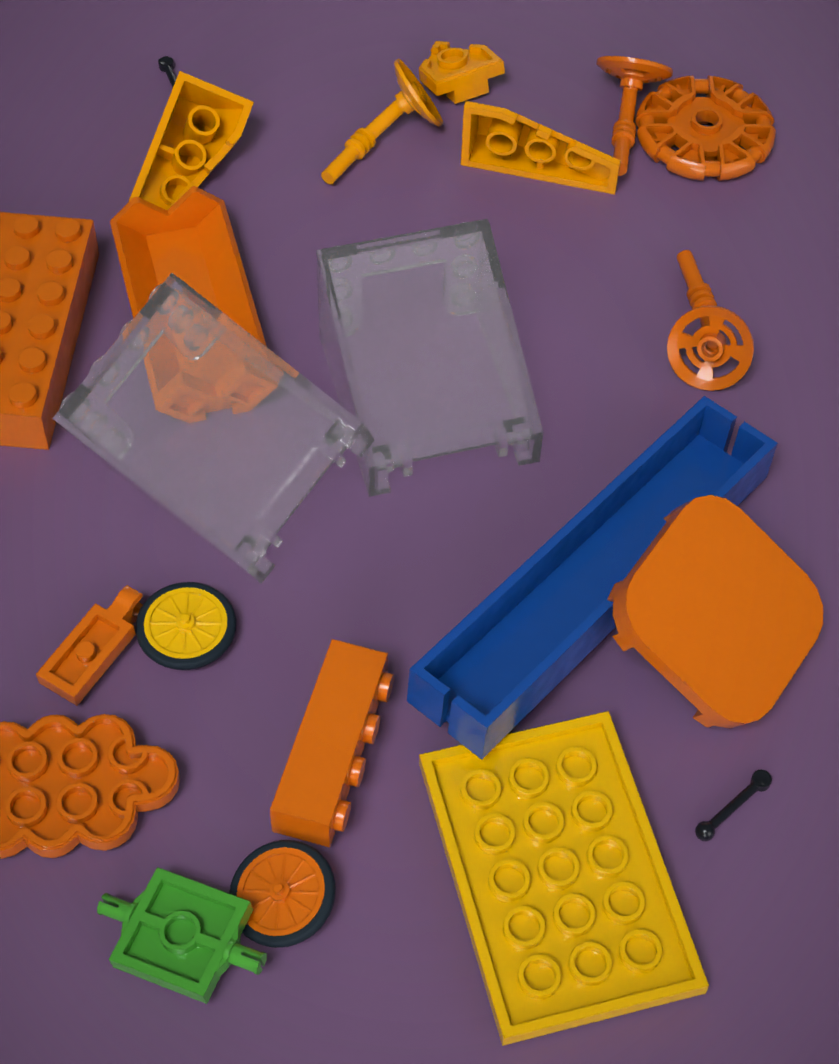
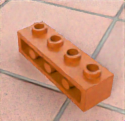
[270,639,394,848]

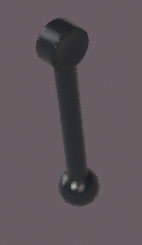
[158,56,177,88]
[695,769,772,841]

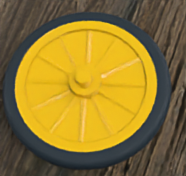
[136,582,236,670]

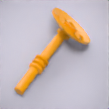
[321,58,443,184]

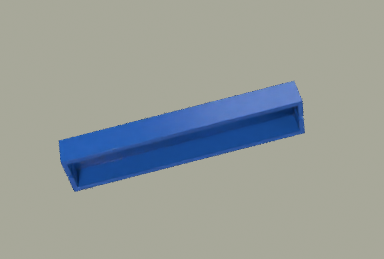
[407,396,778,760]

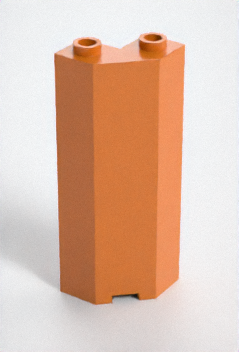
[110,186,278,424]

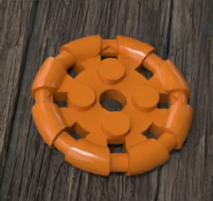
[635,75,776,181]

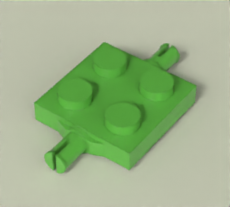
[97,867,267,1004]

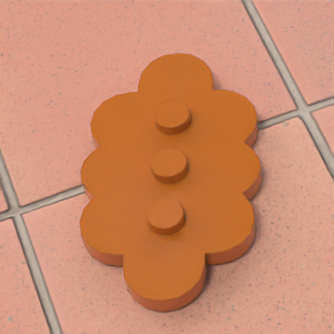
[0,714,180,859]

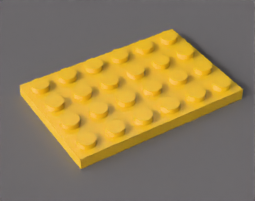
[419,711,709,1046]

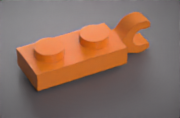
[36,585,143,706]

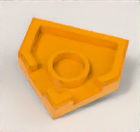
[419,41,505,104]

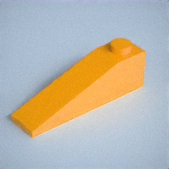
[128,71,254,210]
[461,101,621,195]

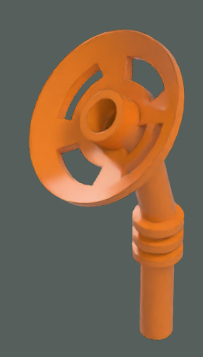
[596,56,673,176]
[667,250,754,391]

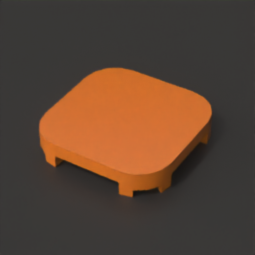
[607,495,823,729]

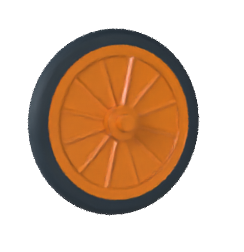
[229,840,336,948]

